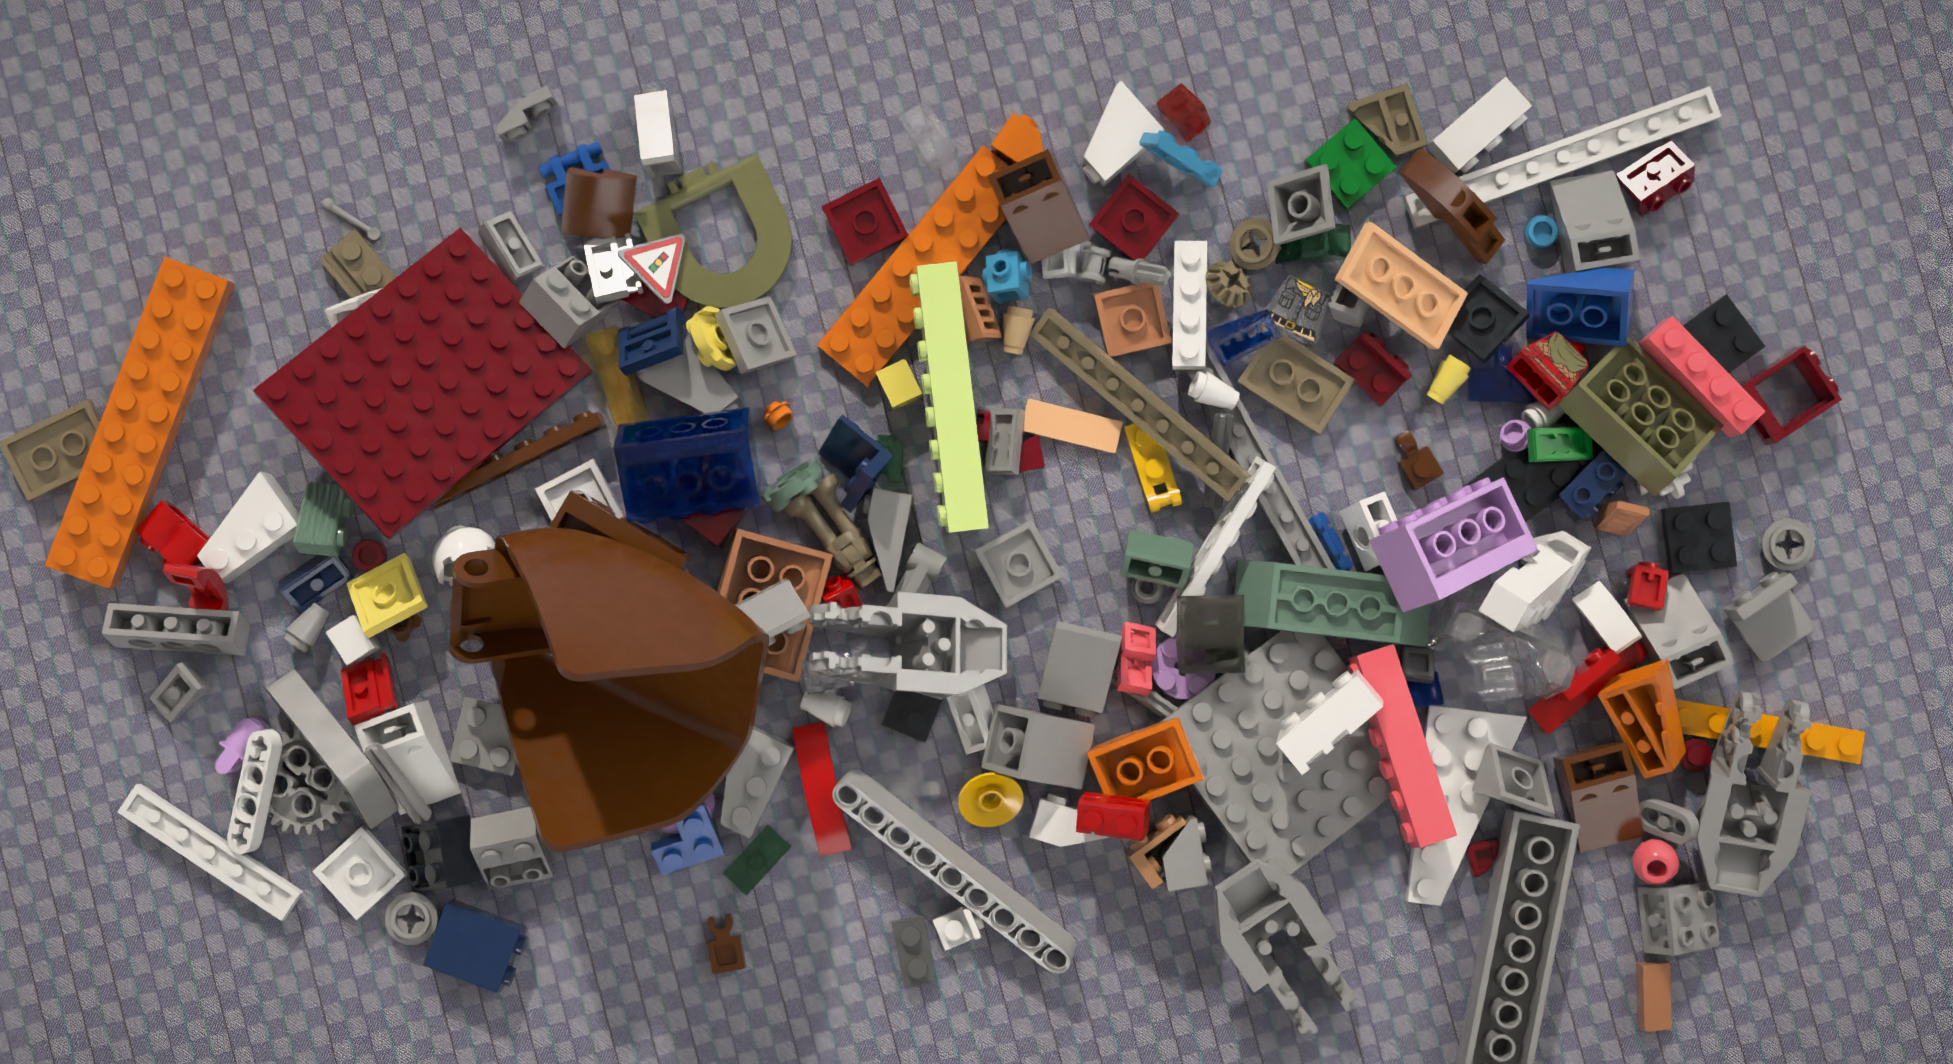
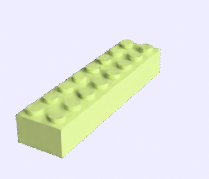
[909,261,989,533]

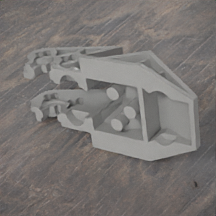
[808,591,1007,700]
[1694,691,1812,897]
[1214,859,1357,1035]

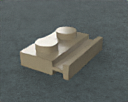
[318,229,396,298]

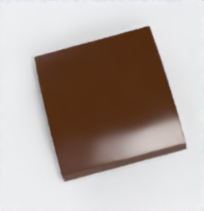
[561,167,637,238]

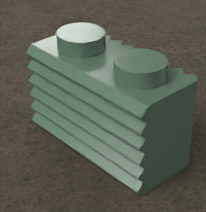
[293,482,355,557]
[1120,529,1194,589]

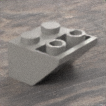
[519,254,620,348]
[735,579,811,645]
[470,807,553,890]
[1158,813,1212,891]

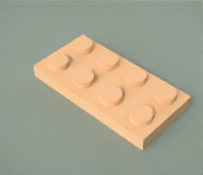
[1334,222,1468,349]

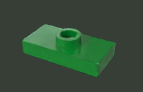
[1527,427,1593,462]

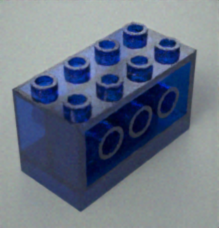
[613,407,762,524]

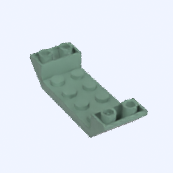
[1231,560,1431,647]

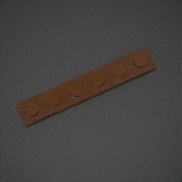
[426,410,607,511]

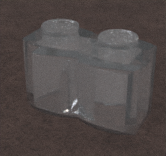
[1464,628,1528,703]

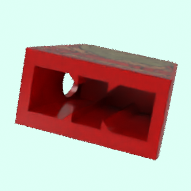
[1505,332,1588,411]

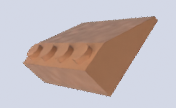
[717,528,833,682]

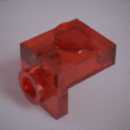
[1156,83,1211,142]

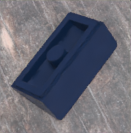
[279,555,354,614]

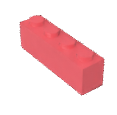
[1638,316,1765,437]

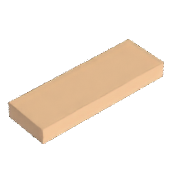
[1023,398,1123,454]

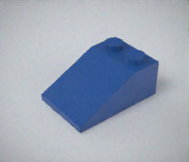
[1526,267,1634,347]

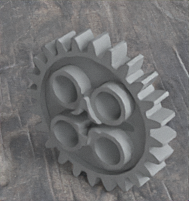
[253,728,350,835]

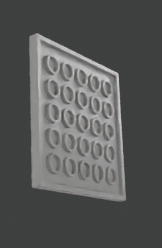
[1159,630,1392,875]

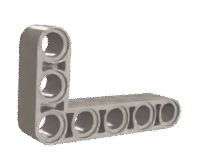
[266,669,398,830]

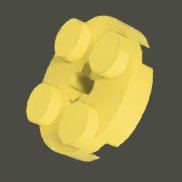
[686,306,737,371]

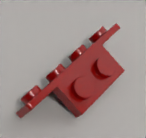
[1527,640,1648,734]

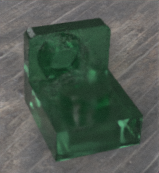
[875,435,903,483]

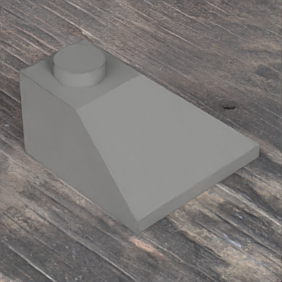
[1267,164,1335,246]

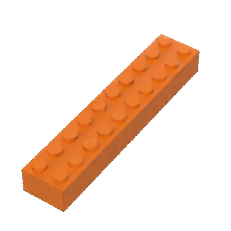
[44,256,235,589]

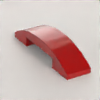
[163,562,229,611]
[792,721,852,856]

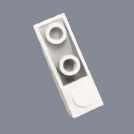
[1029,793,1109,847]

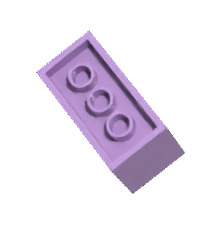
[1369,477,1538,612]

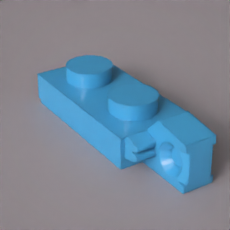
[1139,130,1223,187]

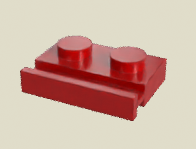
[340,653,398,726]

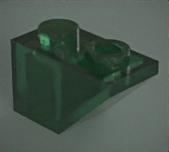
[1275,223,1351,265]

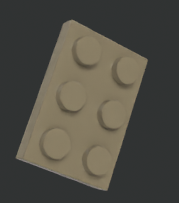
[1236,327,1355,435]
[0,399,101,501]

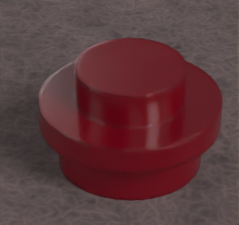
[1679,739,1712,772]

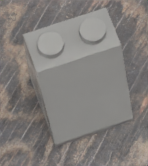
[1037,621,1122,718]
[981,703,1095,789]

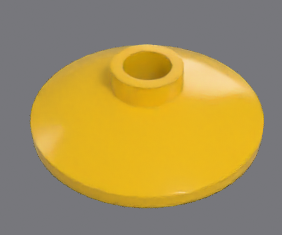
[958,772,1024,827]

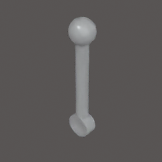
[321,198,382,241]

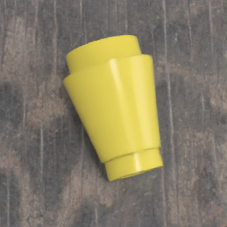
[1426,354,1471,405]

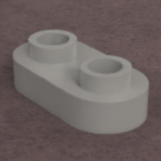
[1639,798,1699,844]

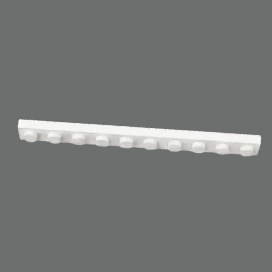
[1403,86,1721,229]

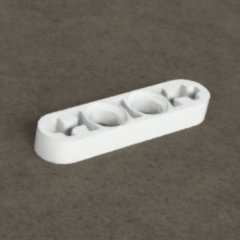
[227,729,282,854]

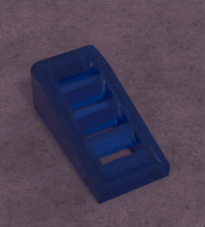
[1206,309,1282,366]

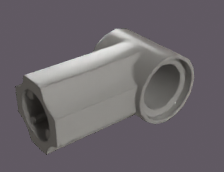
[891,542,947,600]

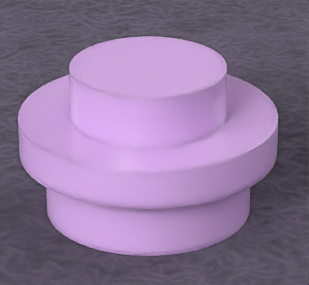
[1500,420,1531,452]

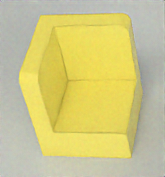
[876,359,923,411]

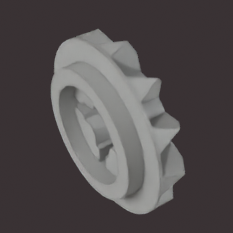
[1760,519,1815,571]
[385,892,439,945]

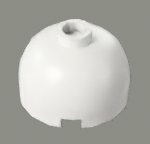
[432,525,495,586]

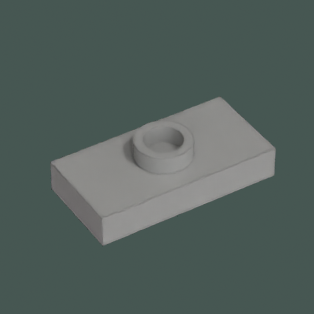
[984,408,1025,475]

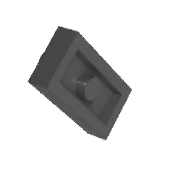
[891,914,937,987]

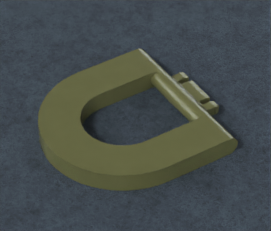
[634,153,792,310]

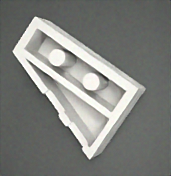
[197,472,299,583]
[1479,544,1573,632]
[1276,670,1383,775]

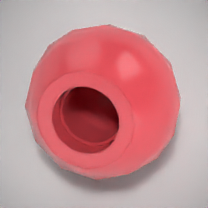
[1632,839,1680,885]

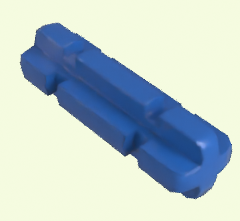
[1308,512,1353,571]

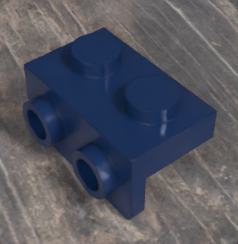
[1559,450,1628,522]

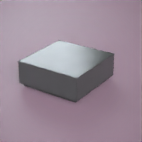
[1400,646,1435,684]

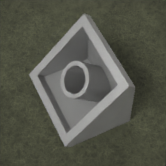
[1472,743,1555,817]

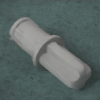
[1108,257,1171,286]

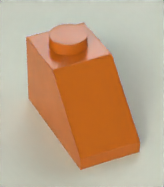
[991,112,1044,165]

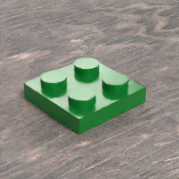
[1304,118,1397,211]

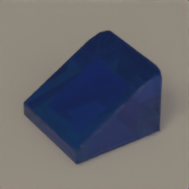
[1406,671,1444,707]

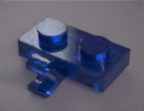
[1467,345,1535,403]

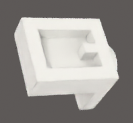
[933,905,985,951]

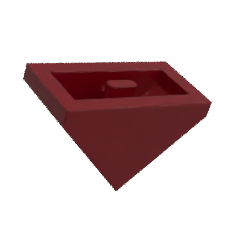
[680,503,749,548]

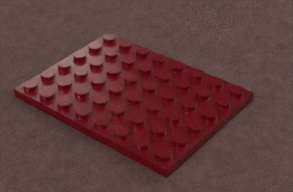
[253,227,592,540]

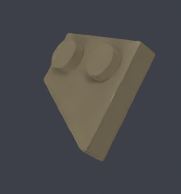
[1347,83,1428,157]

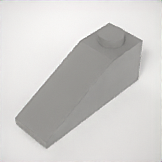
[863,488,913,593]

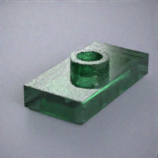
[723,824,792,895]

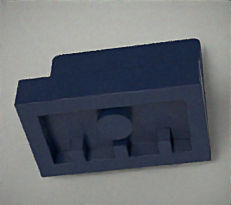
[818,415,894,513]

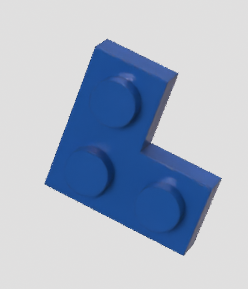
[650,802,725,875]

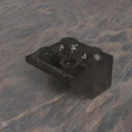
[1176,595,1248,674]

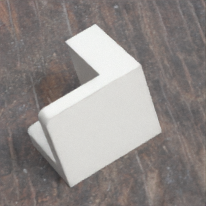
[326,615,383,665]

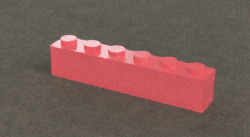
[1347,644,1457,848]

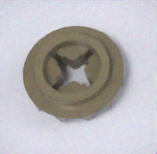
[1230,218,1282,271]
[1205,259,1254,308]

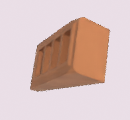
[959,276,1002,342]
[1595,501,1650,536]

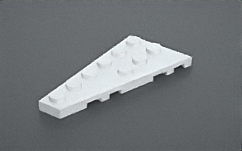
[1406,705,1527,906]

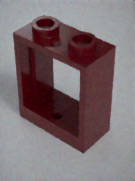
[1740,345,1842,445]

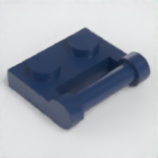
[618,306,685,376]

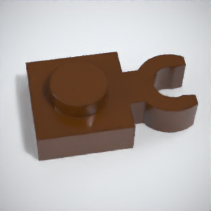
[707,913,746,974]

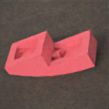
[1117,622,1156,696]

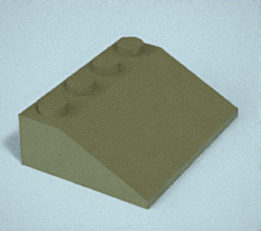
[1557,337,1724,497]

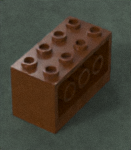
[549,490,693,571]

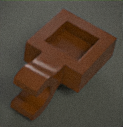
[1394,431,1444,490]

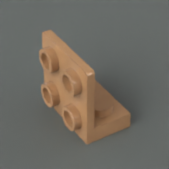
[1125,812,1187,890]

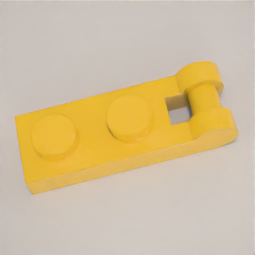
[1123,424,1182,514]

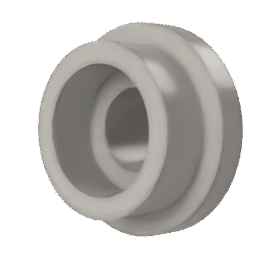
[1130,578,1163,604]

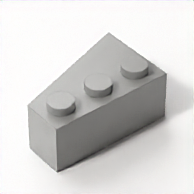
[720,726,796,839]

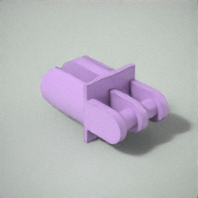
[215,718,269,774]

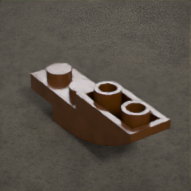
[1399,149,1505,264]

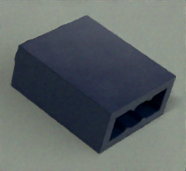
[423,899,528,993]

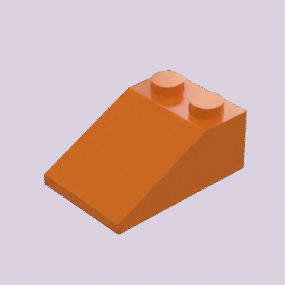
[1087,717,1205,800]

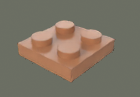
[1093,283,1172,358]

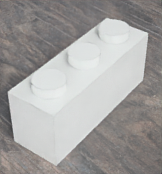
[1427,77,1532,174]

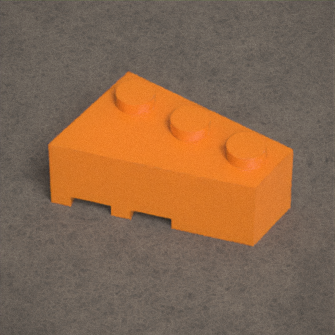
[1598,659,1686,779]

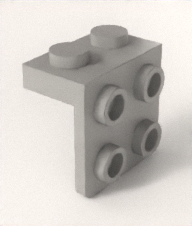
[1724,571,1814,662]

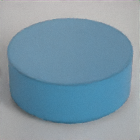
[1523,215,1559,249]

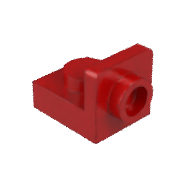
[1626,562,1669,611]
[821,574,862,632]

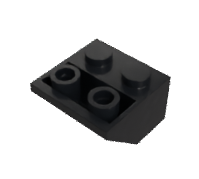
[401,815,482,892]

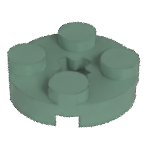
[760,459,823,512]

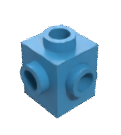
[982,249,1032,304]

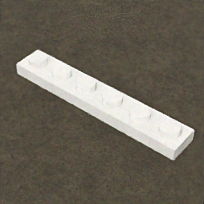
[1155,456,1276,637]
[118,784,303,921]

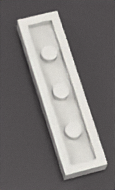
[1172,241,1207,370]

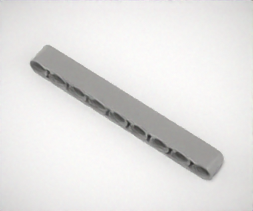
[832,769,1077,974]

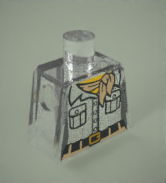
[1256,264,1330,348]

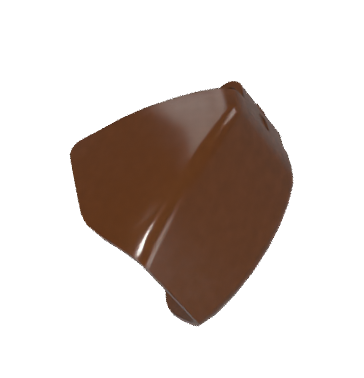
[449,527,769,852]

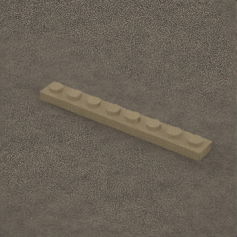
[1029,308,1251,502]

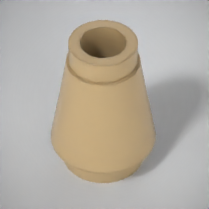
[1003,305,1035,354]

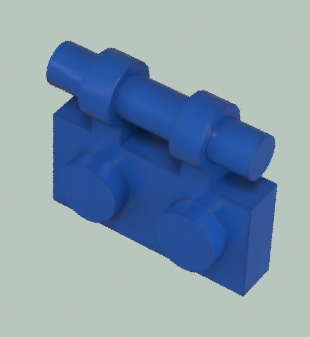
[538,141,611,217]

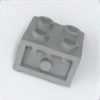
[1637,880,1719,956]

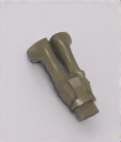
[783,473,882,589]

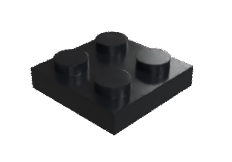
[1447,274,1530,364]
[1661,502,1737,574]

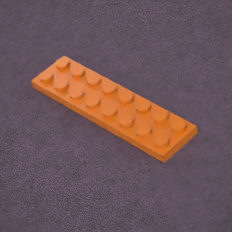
[817,145,1008,388]

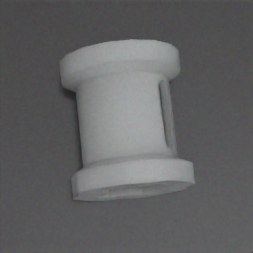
[1076,246,1111,285]

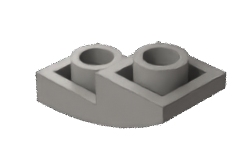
[495,85,558,142]

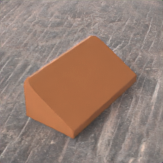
[1636,962,1672,1032]

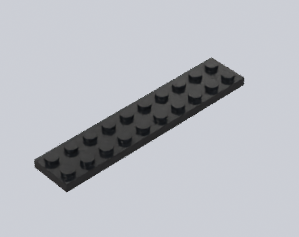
[1463,294,1766,522]

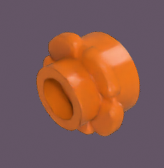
[763,401,794,431]

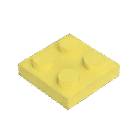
[346,552,428,638]

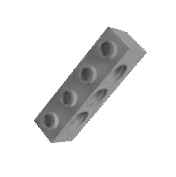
[102,603,251,656]

